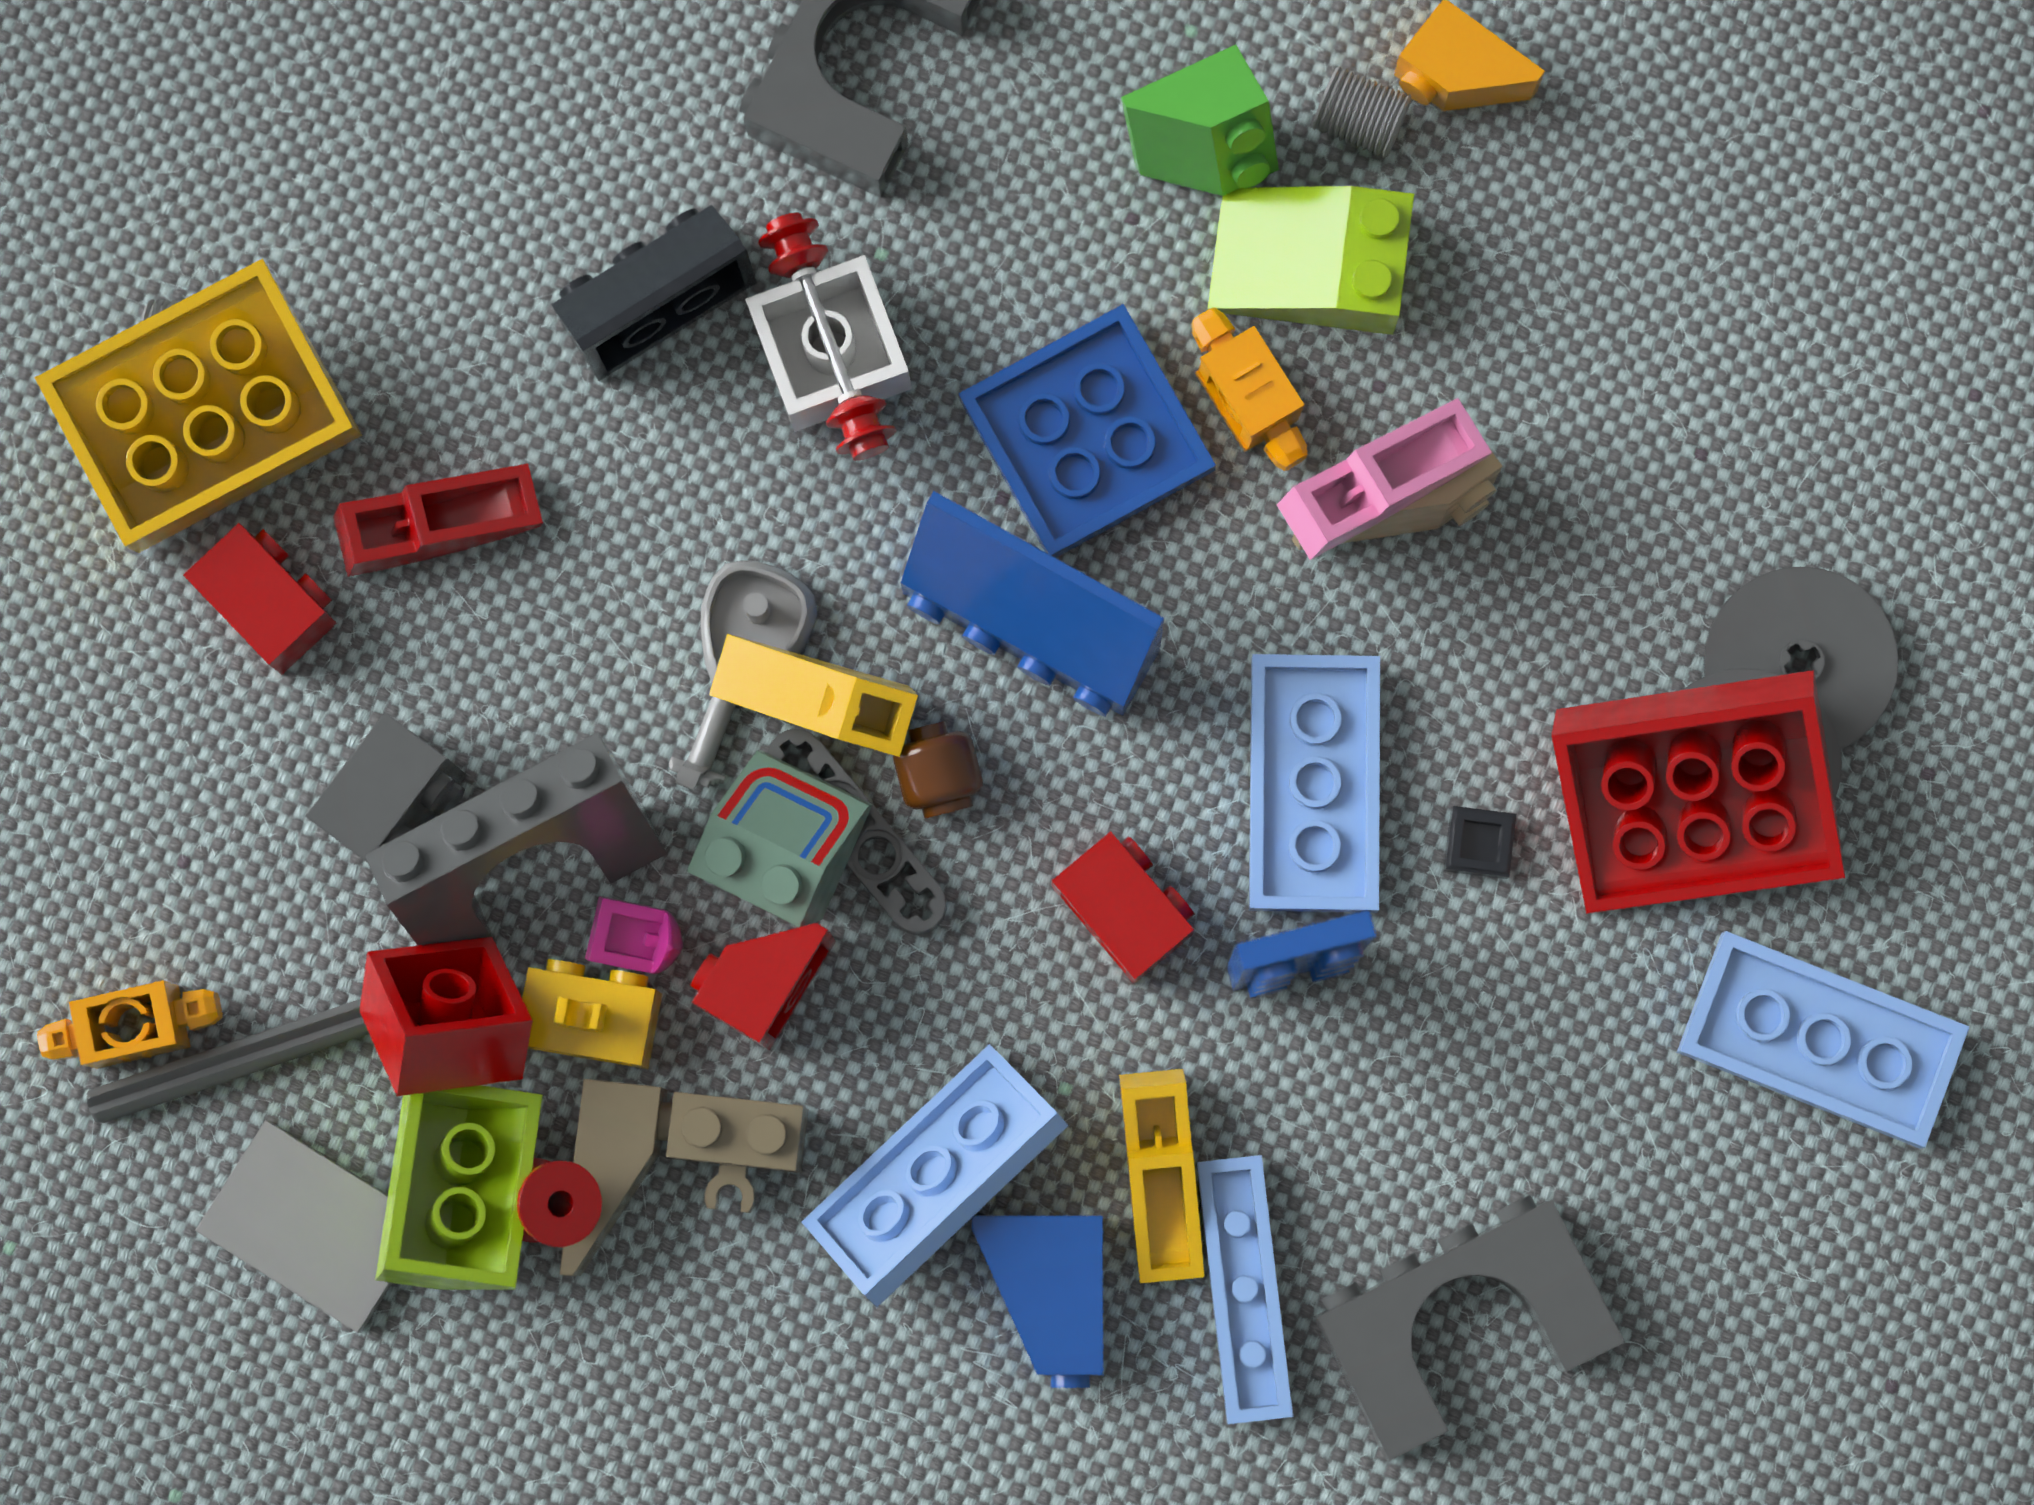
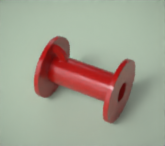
[517,1158,602,1247]

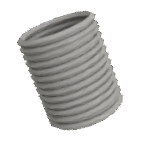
[1312,66,1412,158]

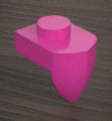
[585,896,683,974]

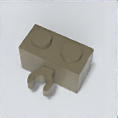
[666,1092,809,1213]

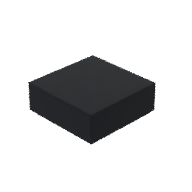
[1444,806,1517,879]

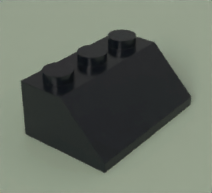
[551,205,757,381]

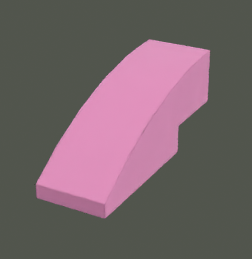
[1277,398,1492,560]

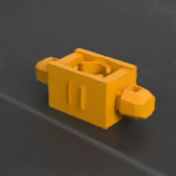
[1192,308,1308,471]
[37,980,223,1069]

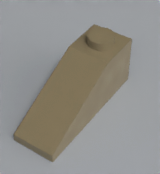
[559,1079,672,1276]

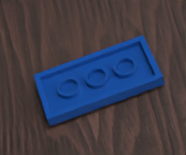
[1226,910,1376,998]

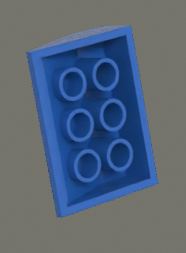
[900,491,1164,717]

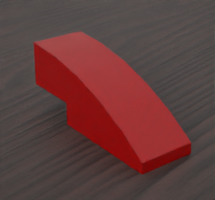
[333,463,543,577]

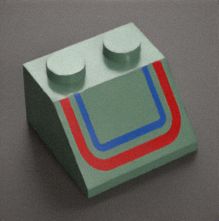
[687,750,873,927]

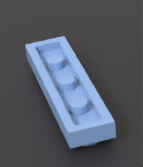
[1196,1155,1293,1424]

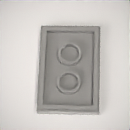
[195,1120,392,1333]

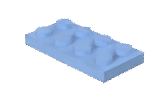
[1249,654,1380,913]
[1676,931,1969,1149]
[801,1044,1069,1307]

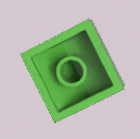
[1121,44,1279,196]

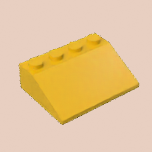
[34,258,362,553]

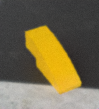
[1119,1069,1204,1283]

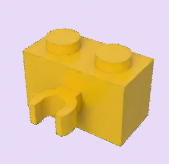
[522,959,662,1069]

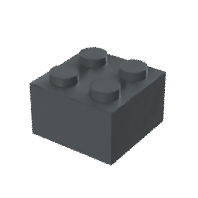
[305,712,467,863]

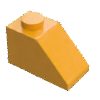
[1394,0,1545,111]

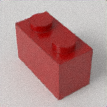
[183,523,337,675]
[1051,831,1195,984]

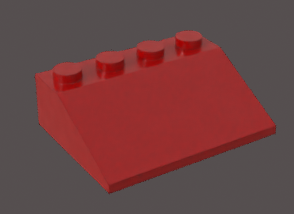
[1551,670,1845,914]

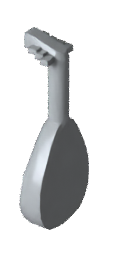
[669,560,817,790]

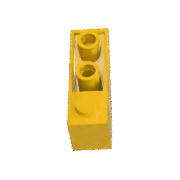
[709,633,918,757]

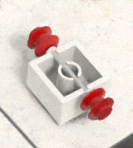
[745,212,912,461]

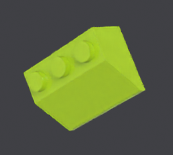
[375,1085,543,1290]

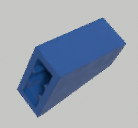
[972,1216,1103,1388]

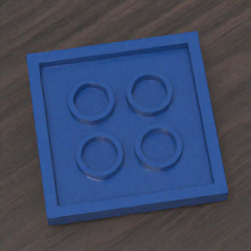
[958,304,1216,558]

